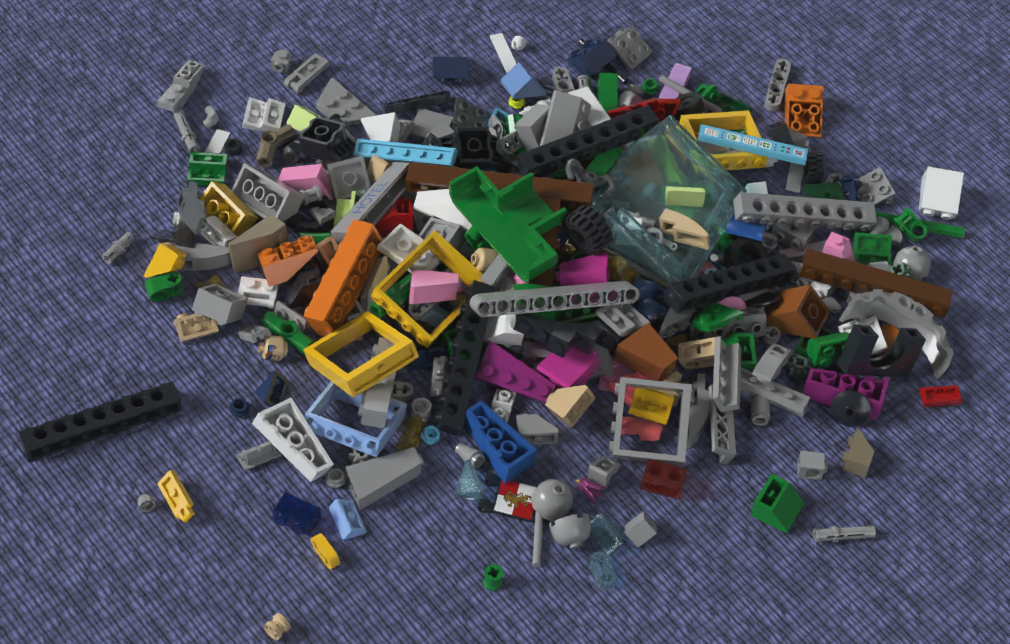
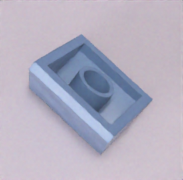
[501,62,546,99]

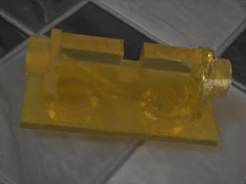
[395,414,426,452]

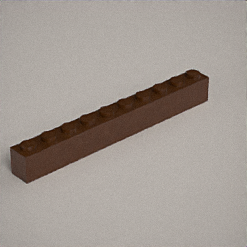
[405,162,594,211]

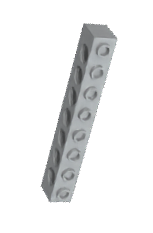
[733,192,877,231]

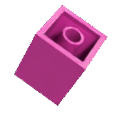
[556,252,610,300]
[536,347,601,389]

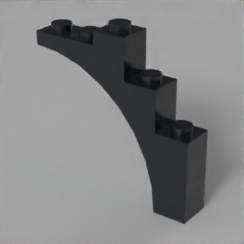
[513,313,626,358]

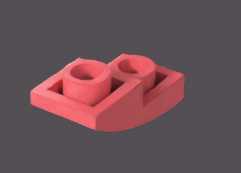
[621,416,664,441]

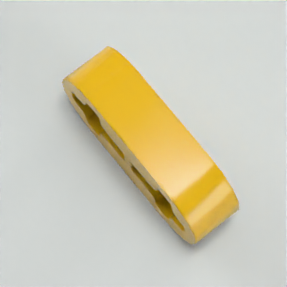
[310,533,340,569]

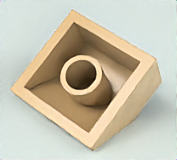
[545,385,595,428]

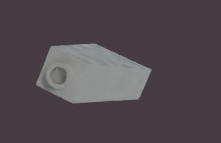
[346,447,424,510]

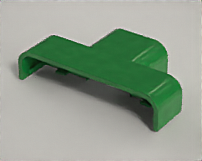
[449,166,566,283]

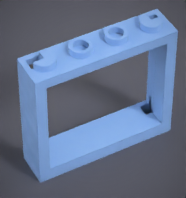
[305,382,407,457]

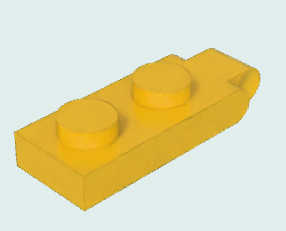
[157,470,195,523]

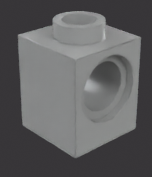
[797,451,828,481]

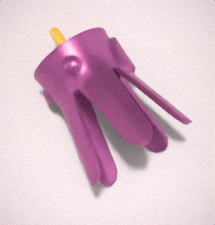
[576,476,606,505]

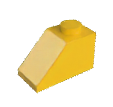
[144,242,187,278]

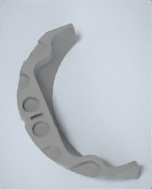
[839,289,953,379]

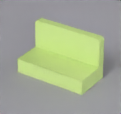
[287,105,321,132]
[665,186,706,207]
[333,191,356,228]

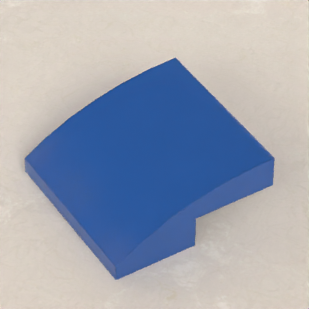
[725,214,767,241]

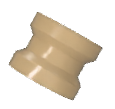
[264,613,291,640]

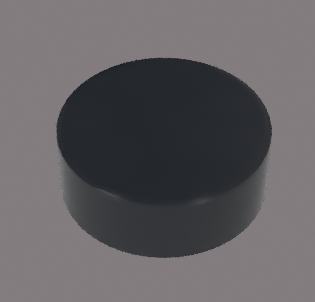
[224,138,243,156]

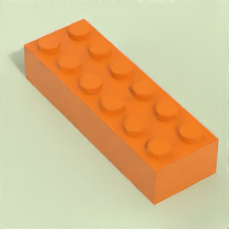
[304,219,383,337]

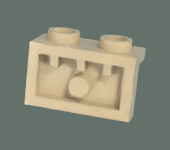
[173,311,219,343]

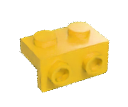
[628,388,675,425]

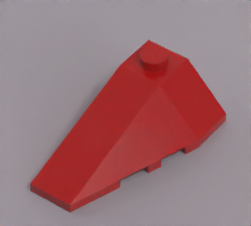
[607,98,681,126]

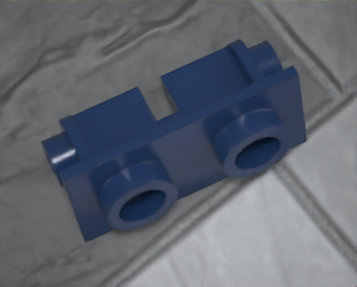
[840,172,862,202]
[408,345,446,371]

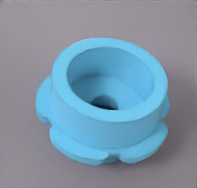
[421,426,440,445]

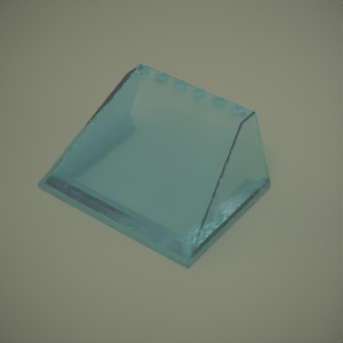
[592,115,747,283]

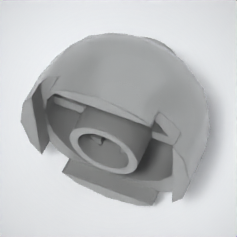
[893,246,931,281]
[531,479,573,521]
[549,513,591,549]

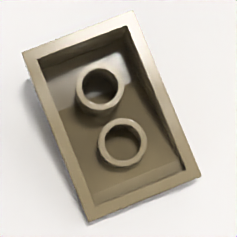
[228,214,289,273]

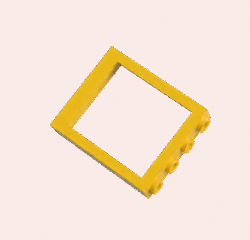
[370,230,483,348]
[303,311,419,398]

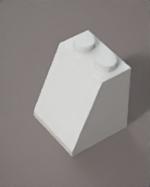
[919,167,964,220]

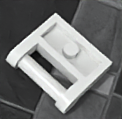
[238,276,279,310]

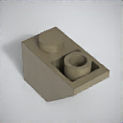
[842,429,874,478]

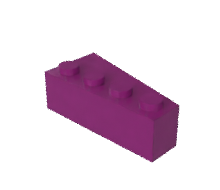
[476,341,558,406]
[803,368,889,421]

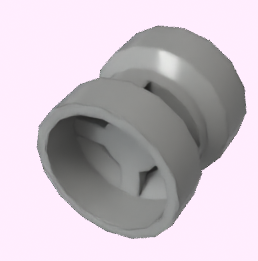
[411,398,431,425]

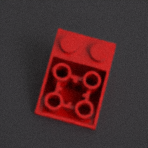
[374,198,413,237]

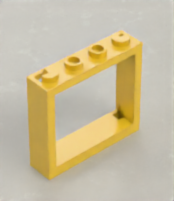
[678,111,768,173]

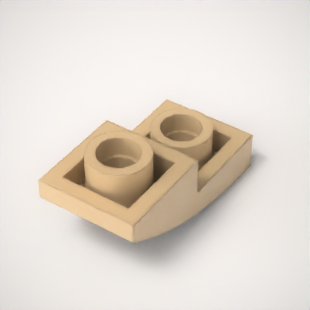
[367,155,389,186]

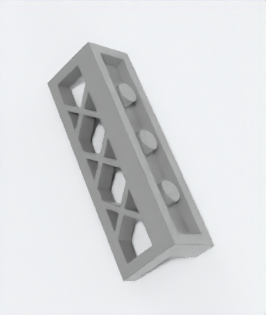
[713,336,741,412]
[740,368,810,417]
[708,384,736,465]

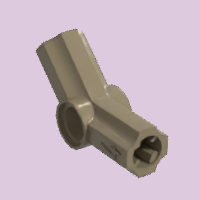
[256,124,296,168]

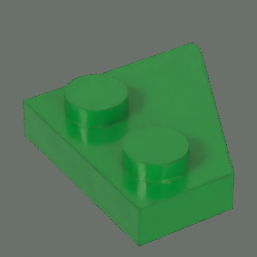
[692,302,744,333]

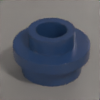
[230,398,250,417]

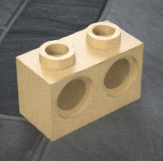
[315,236,338,273]
[678,337,715,370]

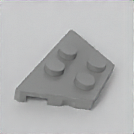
[316,78,377,127]

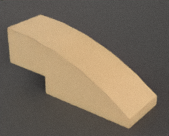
[659,209,710,250]

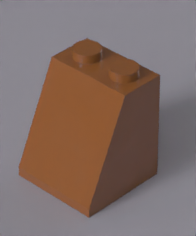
[764,284,830,338]
[613,323,678,381]

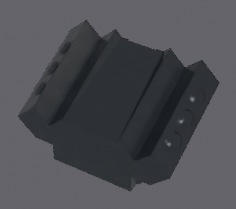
[288,116,356,162]
[438,127,504,169]

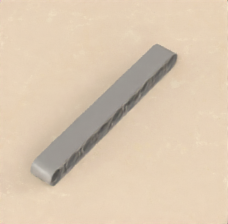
[470,281,639,317]

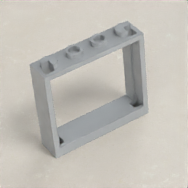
[609,377,692,466]

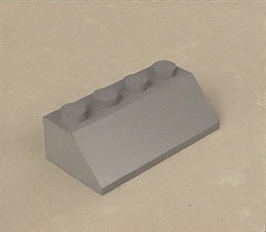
[540,90,591,173]
[231,163,305,222]

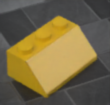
[200,181,258,237]

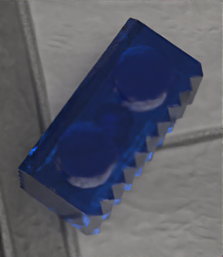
[272,492,321,536]

